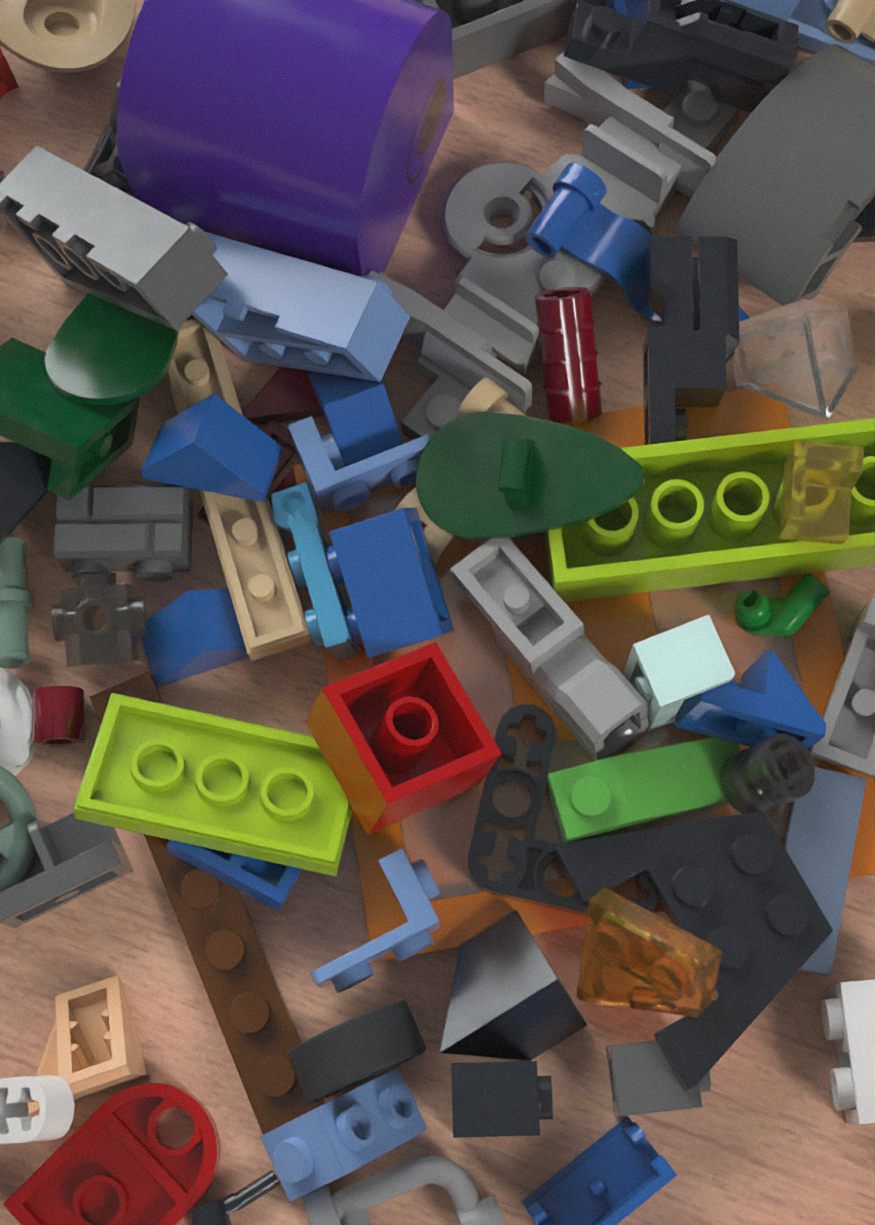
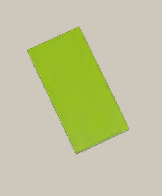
[73,693,353,876]

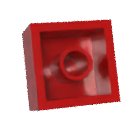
[305,642,502,835]

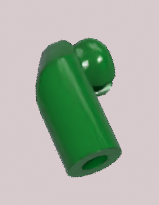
[734,573,829,637]

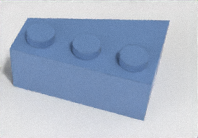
[192,232,411,382]

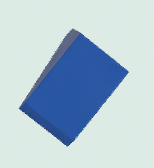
[308,372,403,467]
[141,394,282,503]
[137,589,249,687]

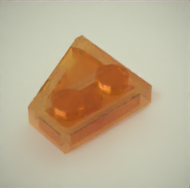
[576,887,722,1018]

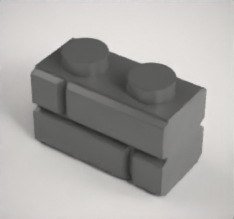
[54,485,193,582]

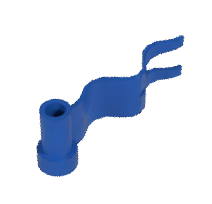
[525,163,751,328]

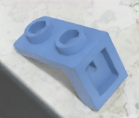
[288,416,431,513]

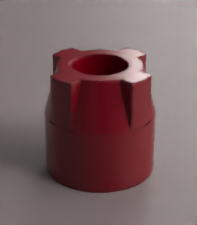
[32,686,85,747]

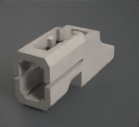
[450,538,649,761]

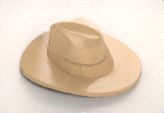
[0,0,136,73]

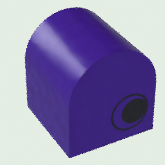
[117,0,454,276]

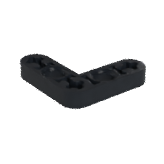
[468,704,659,925]

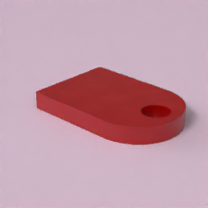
[3,1083,221,1225]

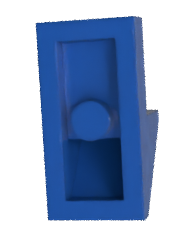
[675,650,826,760]

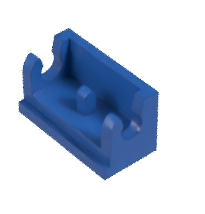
[521,1116,677,1225]

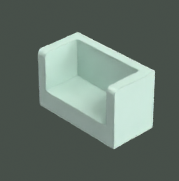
[623,615,735,733]

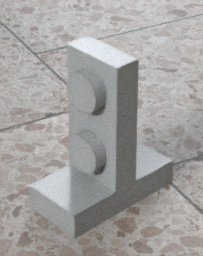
[808,597,875,778]

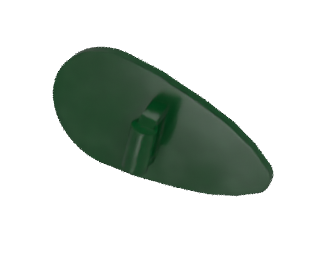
[45,294,180,405]
[416,412,645,540]

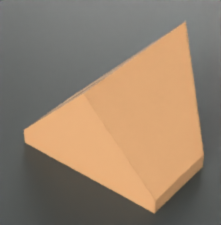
[28,975,148,1116]

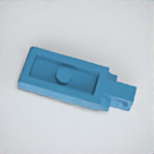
[271,482,363,662]

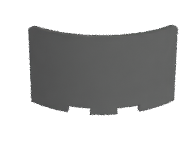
[677,44,875,311]

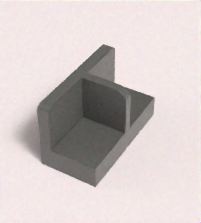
[0,813,134,928]

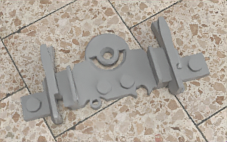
[368,52,740,440]

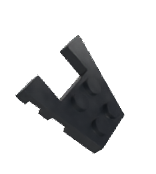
[553,811,833,1091]

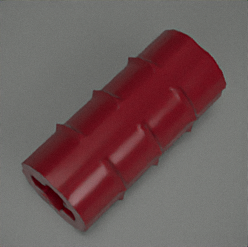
[534,287,602,423]

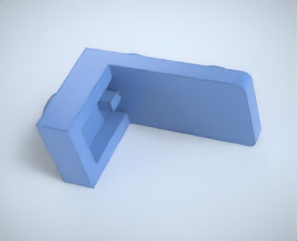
[311,848,441,993]
[260,1069,426,1202]

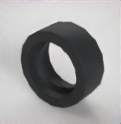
[288,1000,426,1104]

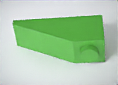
[545,737,754,844]

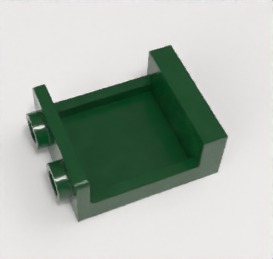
[0,338,141,500]

